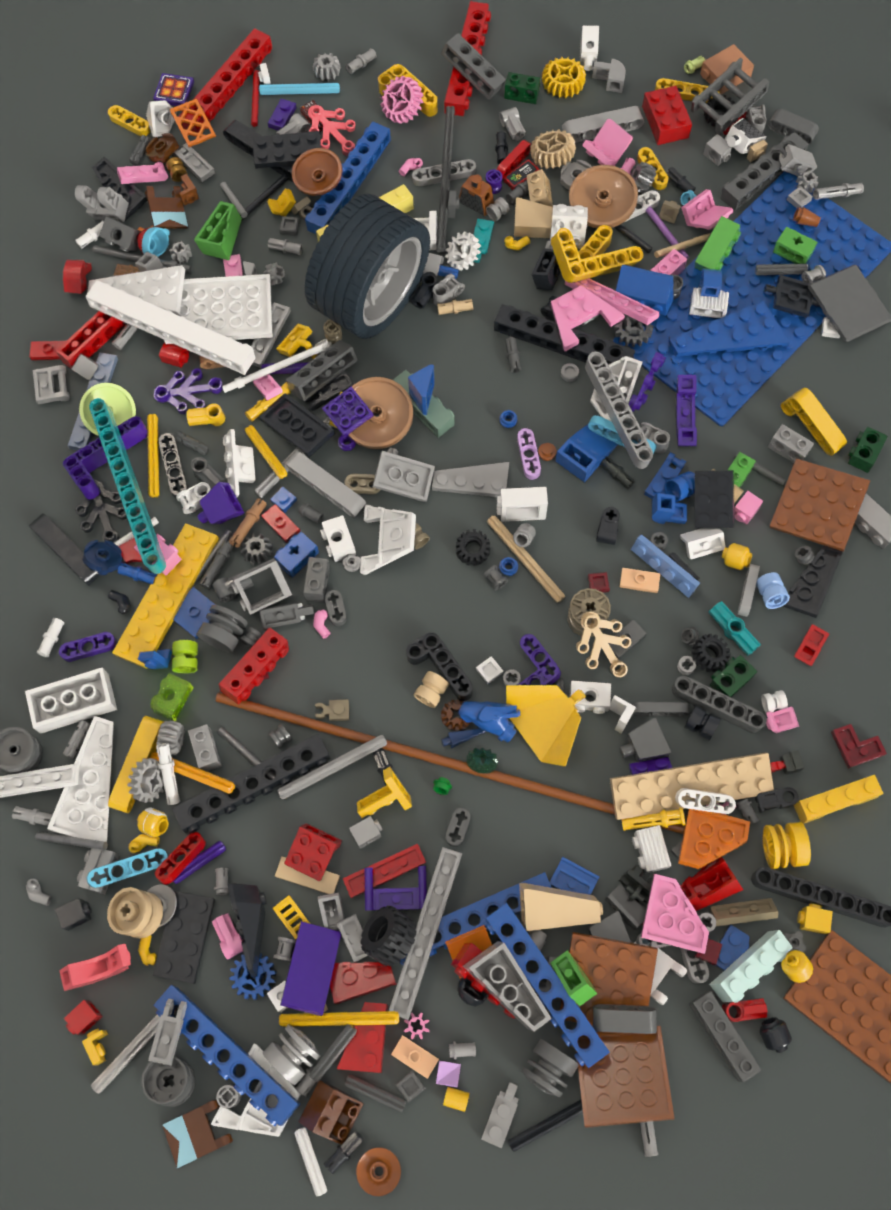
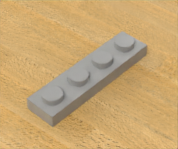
[251,302,291,368]

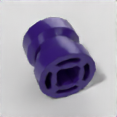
[485,169,502,194]

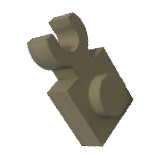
[315,699,350,721]

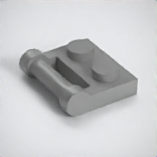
[33,365,70,404]

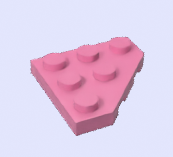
[641,874,709,954]

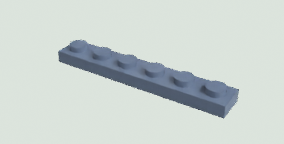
[68,352,118,450]

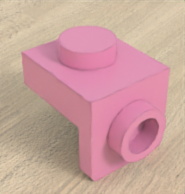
[766,706,799,734]

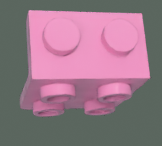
[582,119,633,166]
[681,189,733,230]

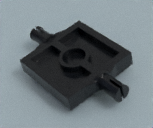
[764,275,821,318]

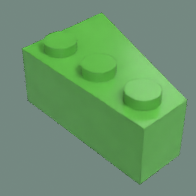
[194,201,242,260]
[695,216,741,271]

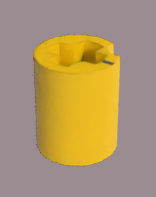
[443,1087,470,1112]

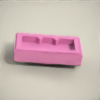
[253,374,283,401]

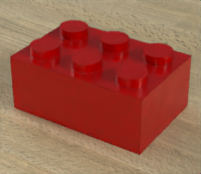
[642,86,692,145]

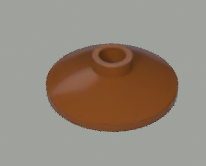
[356,1147,401,1196]

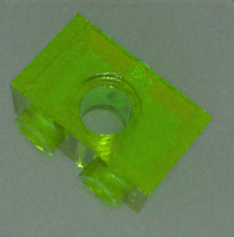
[150,673,194,721]

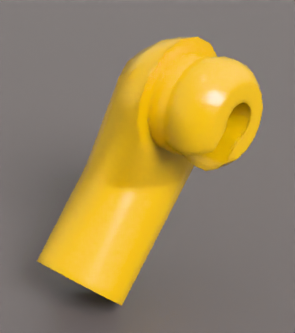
[128,834,160,853]
[138,935,157,966]

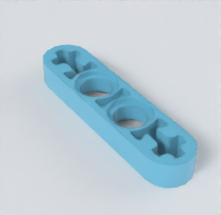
[588,415,656,457]
[86,848,168,888]

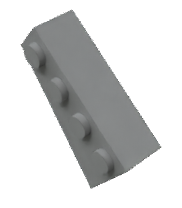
[463,941,552,1032]

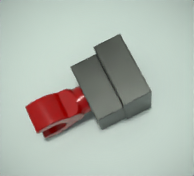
[770,750,804,775]

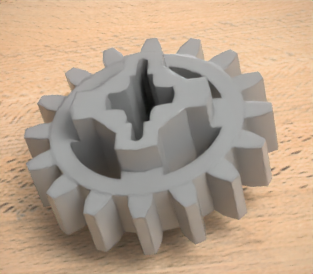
[127,758,164,803]

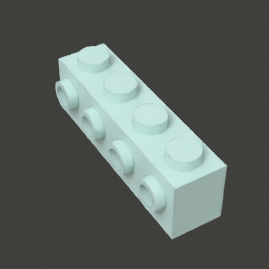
[709,930,793,1003]

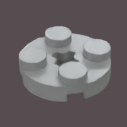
[560,160,592,190]

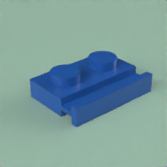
[550,857,599,895]

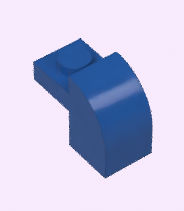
[698,269,722,297]
[652,493,687,524]

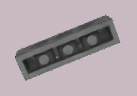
[441,33,506,100]
[286,340,358,401]
[689,991,762,1082]

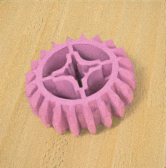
[380,76,424,124]

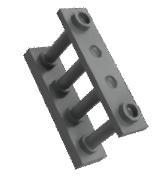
[691,57,770,135]

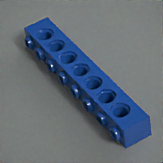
[305,121,391,235]
[400,872,552,965]
[485,903,610,1068]
[153,985,300,1126]

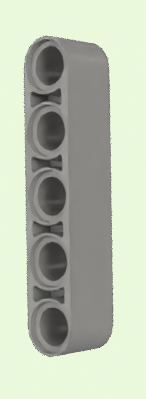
[562,106,644,143]
[284,450,366,518]

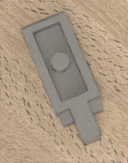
[481,1082,519,1149]

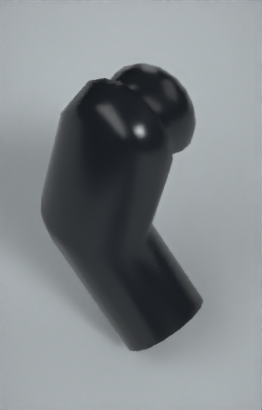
[108,590,131,614]

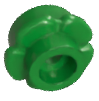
[433,777,452,795]

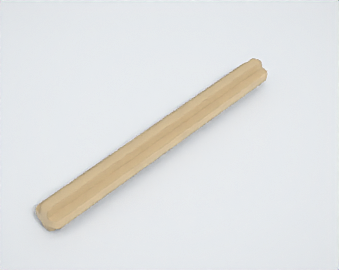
[487,516,565,603]

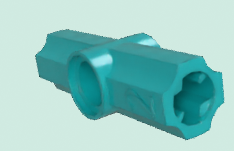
[708,601,761,656]

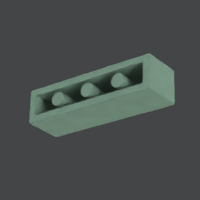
[393,370,455,438]

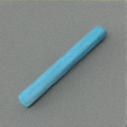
[259,83,340,95]

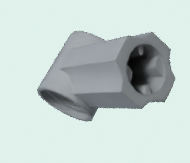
[499,107,526,141]
[276,114,311,135]

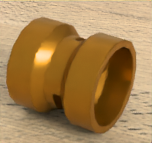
[166,157,188,182]

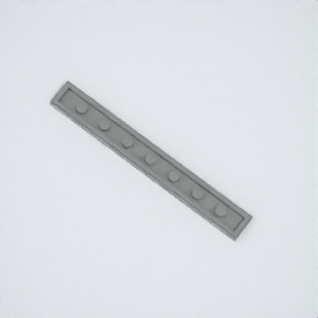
[389,847,462,1020]

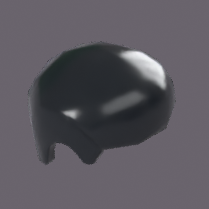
[457,978,487,1007]

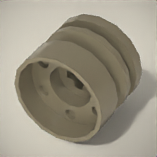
[567,588,611,637]

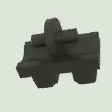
[619,865,653,904]

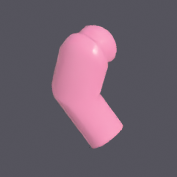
[313,610,331,639]

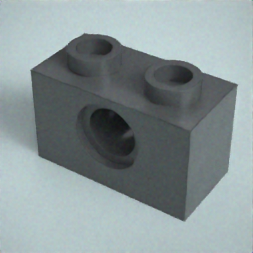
[99,217,141,252]

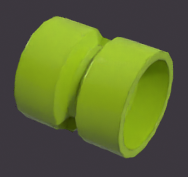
[172,640,198,674]

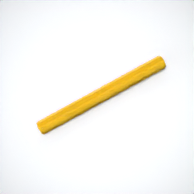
[279,1011,399,1027]

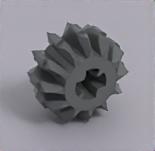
[630,162,656,193]
[241,533,273,566]

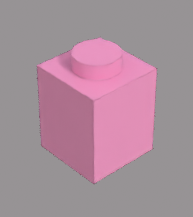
[734,491,763,525]

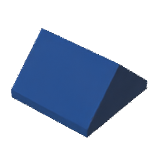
[408,364,435,415]

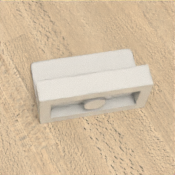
[680,528,725,560]
[609,695,636,734]

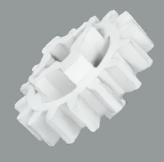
[445,231,481,271]

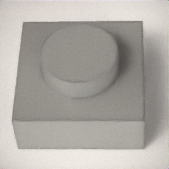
[787,186,813,208]

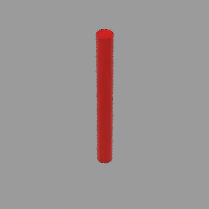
[251,70,260,127]

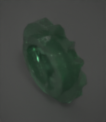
[466,747,499,774]

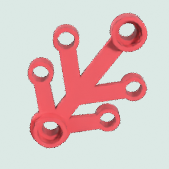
[308,105,355,156]

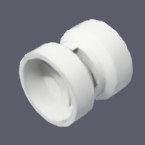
[761,690,788,712]

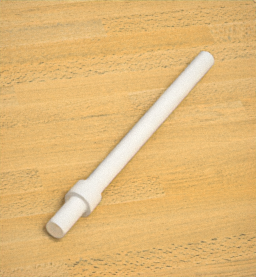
[222,344,323,393]

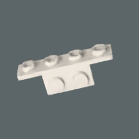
[223,429,255,497]

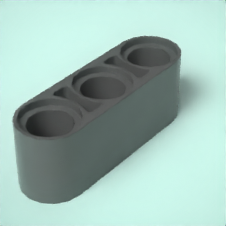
[768,109,819,145]
[593,1004,657,1034]

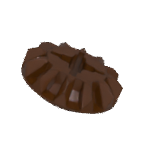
[441,699,471,731]

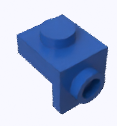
[138,649,172,669]

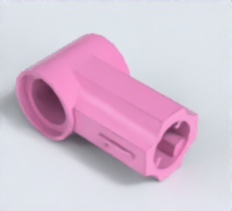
[212,913,244,960]

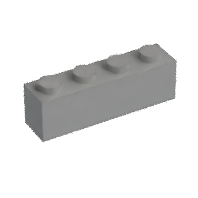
[855,494,891,549]

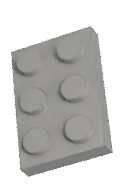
[372,451,435,502]

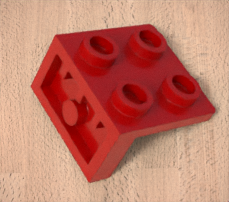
[284,823,342,881]

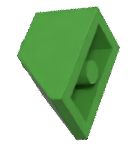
[550,950,598,1006]

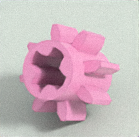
[404,1013,430,1039]

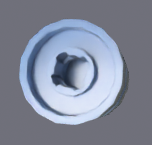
[756,572,790,609]

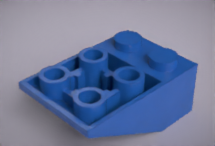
[556,423,618,483]

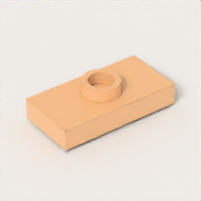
[620,568,660,593]
[391,1035,439,1079]

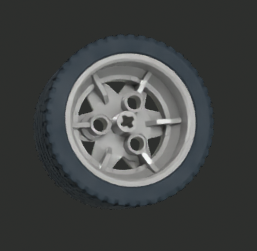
[304,194,430,339]

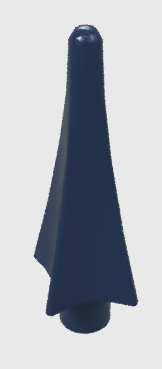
[441,728,486,749]

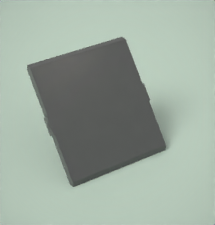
[808,265,891,342]

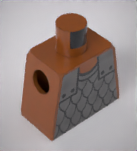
[459,175,494,216]

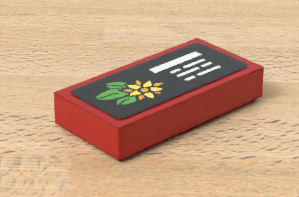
[503,159,540,190]

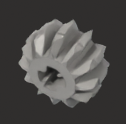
[313,53,341,82]
[156,721,185,755]

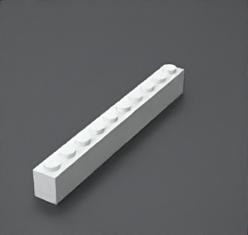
[86,281,255,375]

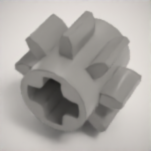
[796,171,819,193]
[169,241,192,264]
[263,262,285,285]

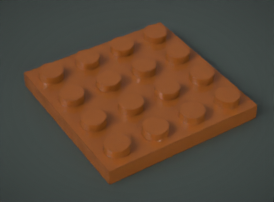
[770,458,870,552]
[560,932,658,1025]
[576,1026,674,1128]

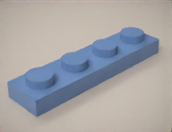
[631,535,700,598]

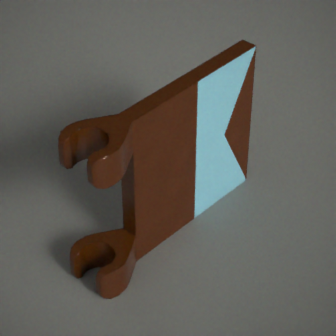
[145,186,188,229]
[162,1099,233,1168]

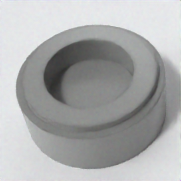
[561,363,579,382]

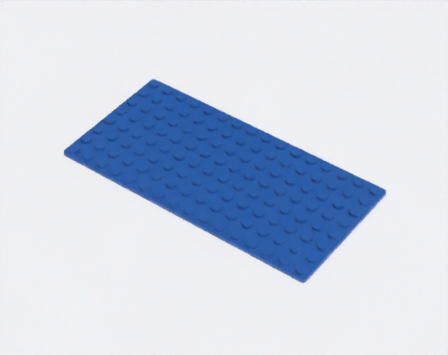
[613,171,891,427]

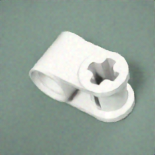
[176,482,211,514]

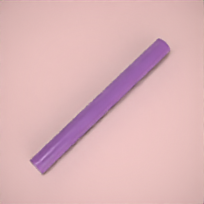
[646,207,689,259]

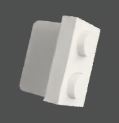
[550,204,588,249]

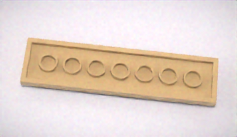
[610,752,774,820]

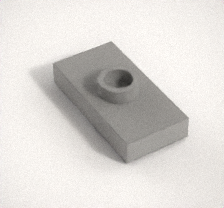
[337,913,368,962]

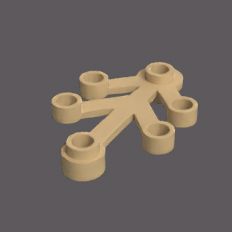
[576,611,631,677]

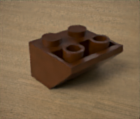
[298,1080,364,1145]

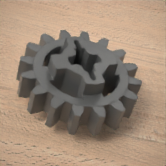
[614,314,653,347]

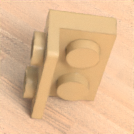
[527,169,553,207]

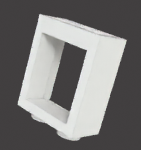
[497,487,548,522]

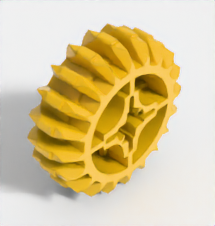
[542,56,586,99]

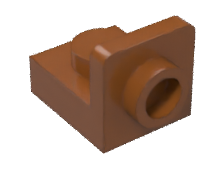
[179,174,199,205]

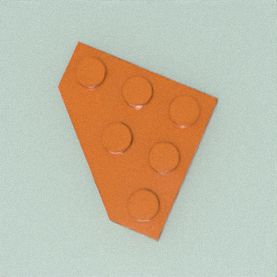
[678,809,750,869]

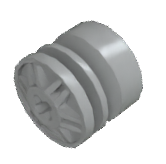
[263,1024,321,1085]

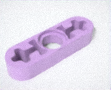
[517,428,541,480]

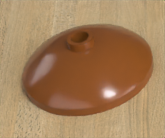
[292,148,342,196]

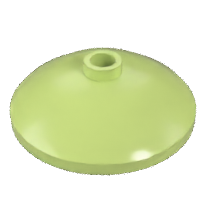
[79,383,136,436]

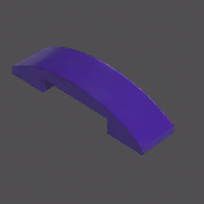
[676,375,697,446]

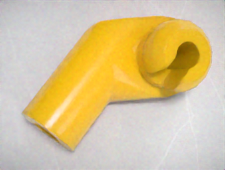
[504,236,530,250]

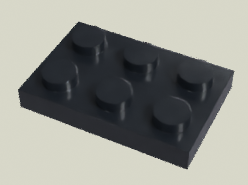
[695,470,734,528]

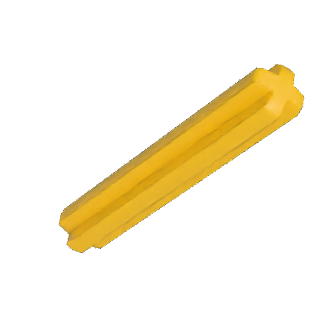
[245,425,287,479]

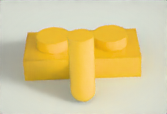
[276,324,318,359]

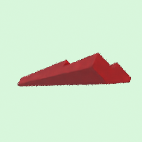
[642,857,743,926]

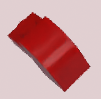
[63,260,92,294]

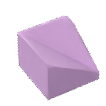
[436,1061,461,1087]

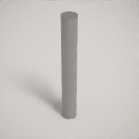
[220,182,248,218]

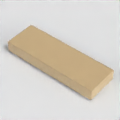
[275,857,340,894]

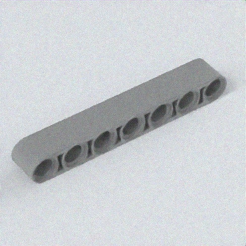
[585,352,653,469]

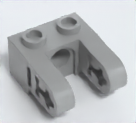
[75,185,128,222]

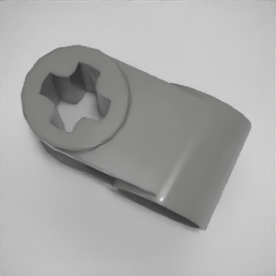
[746,104,767,133]
[433,274,465,306]
[640,422,670,454]

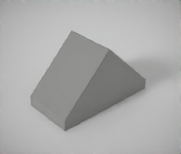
[318,893,345,930]

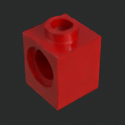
[64,1000,103,1035]

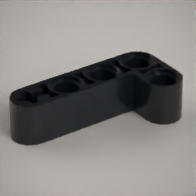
[406,632,472,701]

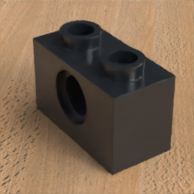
[531,248,561,290]

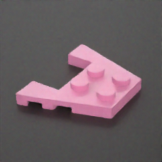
[551,286,625,351]

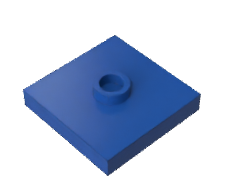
[173,587,215,639]

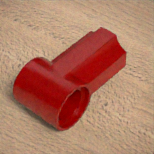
[721,998,768,1022]

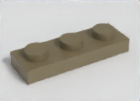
[710,898,778,926]

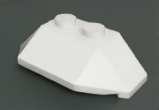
[590,356,642,422]

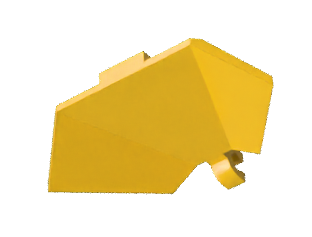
[506,685,586,766]

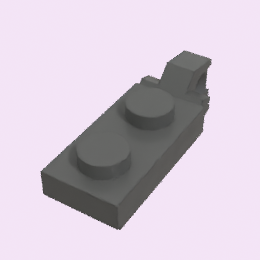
[259,602,314,629]

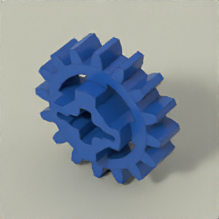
[229,953,277,1000]

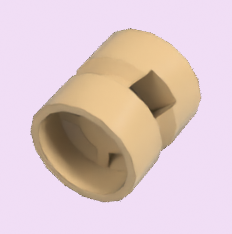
[413,671,449,708]

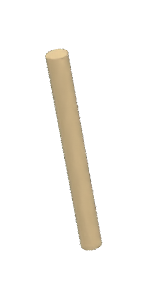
[654,232,712,258]

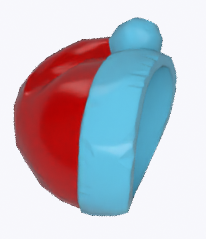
[137,227,170,257]

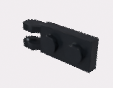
[305,371,354,411]

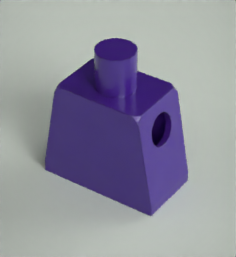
[198,482,244,524]

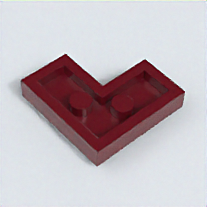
[831,724,887,769]

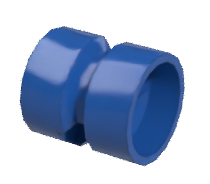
[664,471,695,502]

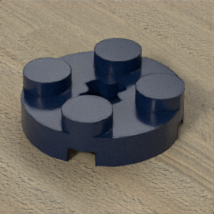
[82,540,122,575]

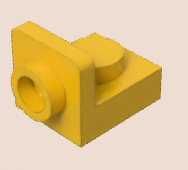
[267,188,296,217]
[82,1029,108,1065]

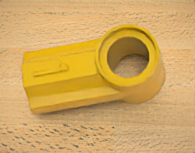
[187,404,226,426]

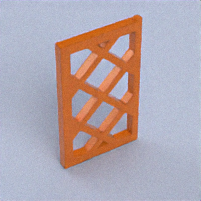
[169,99,216,147]

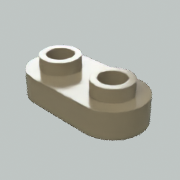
[345,474,380,494]

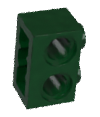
[504,72,541,104]
[848,426,888,473]
[709,655,758,697]

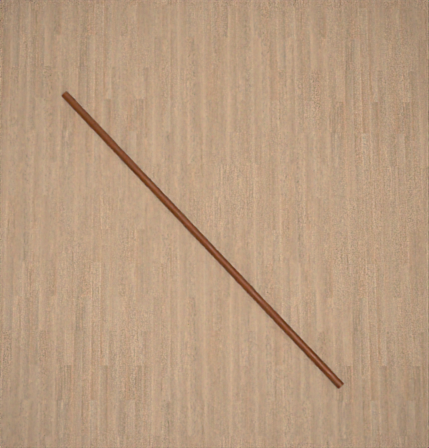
[216,692,737,849]

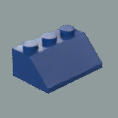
[616,265,673,316]

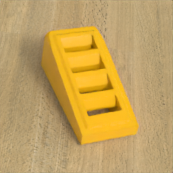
[273,895,310,940]

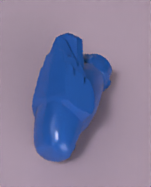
[458,701,520,742]

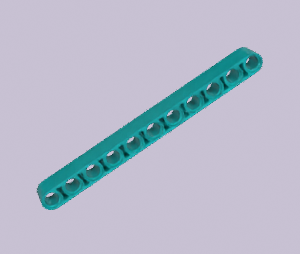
[89,398,166,574]

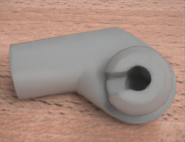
[26,878,52,906]

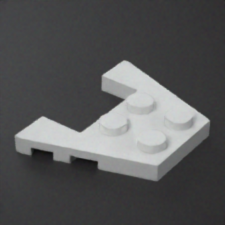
[360,505,416,575]
[211,1043,301,1137]

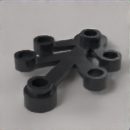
[75,480,127,543]

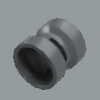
[671,275,683,299]

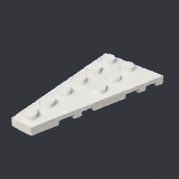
[87,265,185,315]
[47,716,114,842]

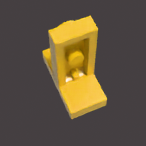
[357,767,412,818]

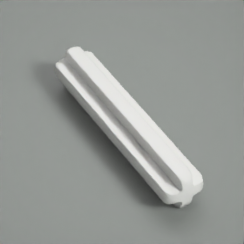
[294,1127,327,1196]

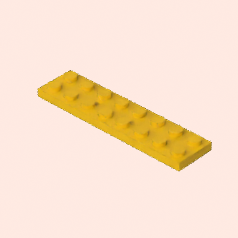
[112,523,219,669]

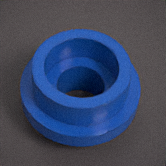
[499,410,518,428]
[499,557,518,576]

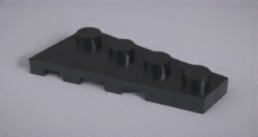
[92,157,148,222]
[783,545,843,618]

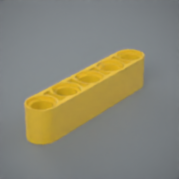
[108,716,164,813]

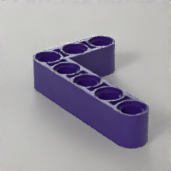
[63,416,147,499]

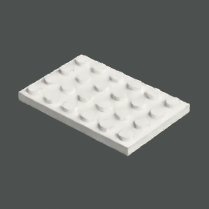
[164,274,273,344]

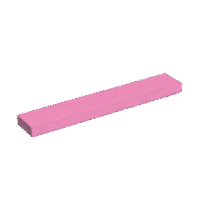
[565,278,659,325]

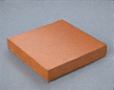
[445,925,492,979]

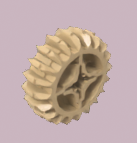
[530,129,576,169]

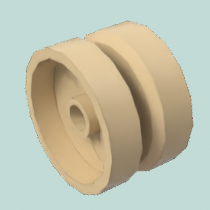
[107,887,163,939]

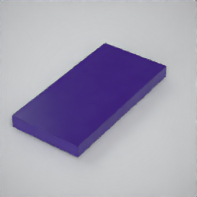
[280,921,341,1016]

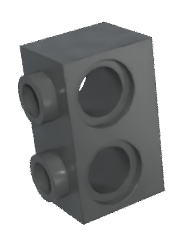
[303,557,330,603]

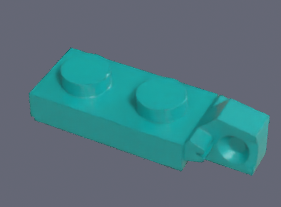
[473,218,494,263]

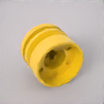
[763,822,811,869]

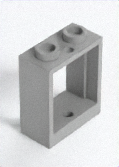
[231,558,292,615]

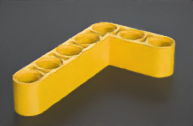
[551,228,643,283]

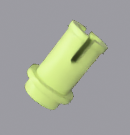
[684,56,705,74]

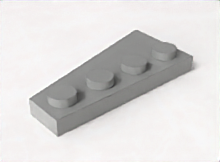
[432,462,509,497]

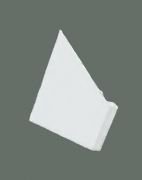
[146,100,178,137]

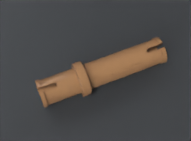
[229,498,267,548]

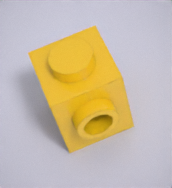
[797,904,833,934]

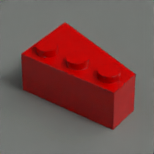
[337,1002,388,1073]

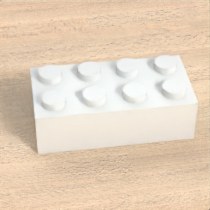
[25,667,117,734]

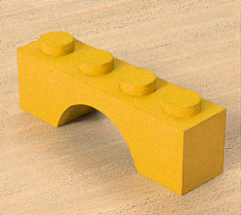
[794,775,884,824]

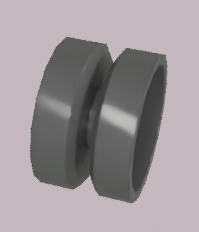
[0,727,43,774]

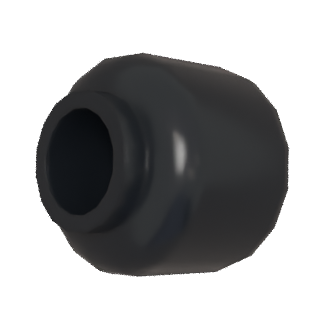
[759,1017,792,1053]

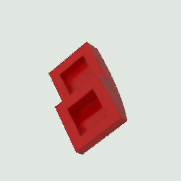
[794,624,829,666]

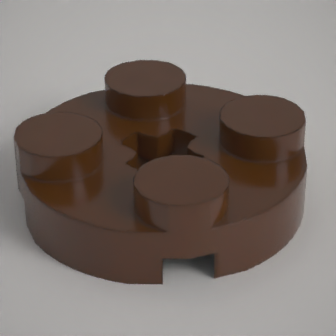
[146,133,179,163]

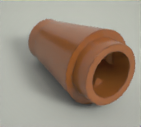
[793,207,821,227]

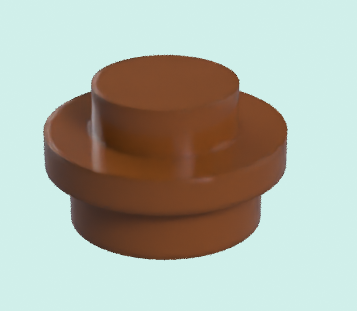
[538,443,557,461]

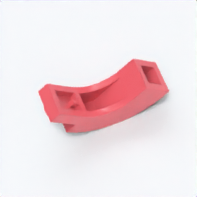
[59,944,131,991]

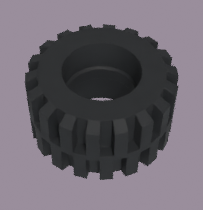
[360,905,417,966]

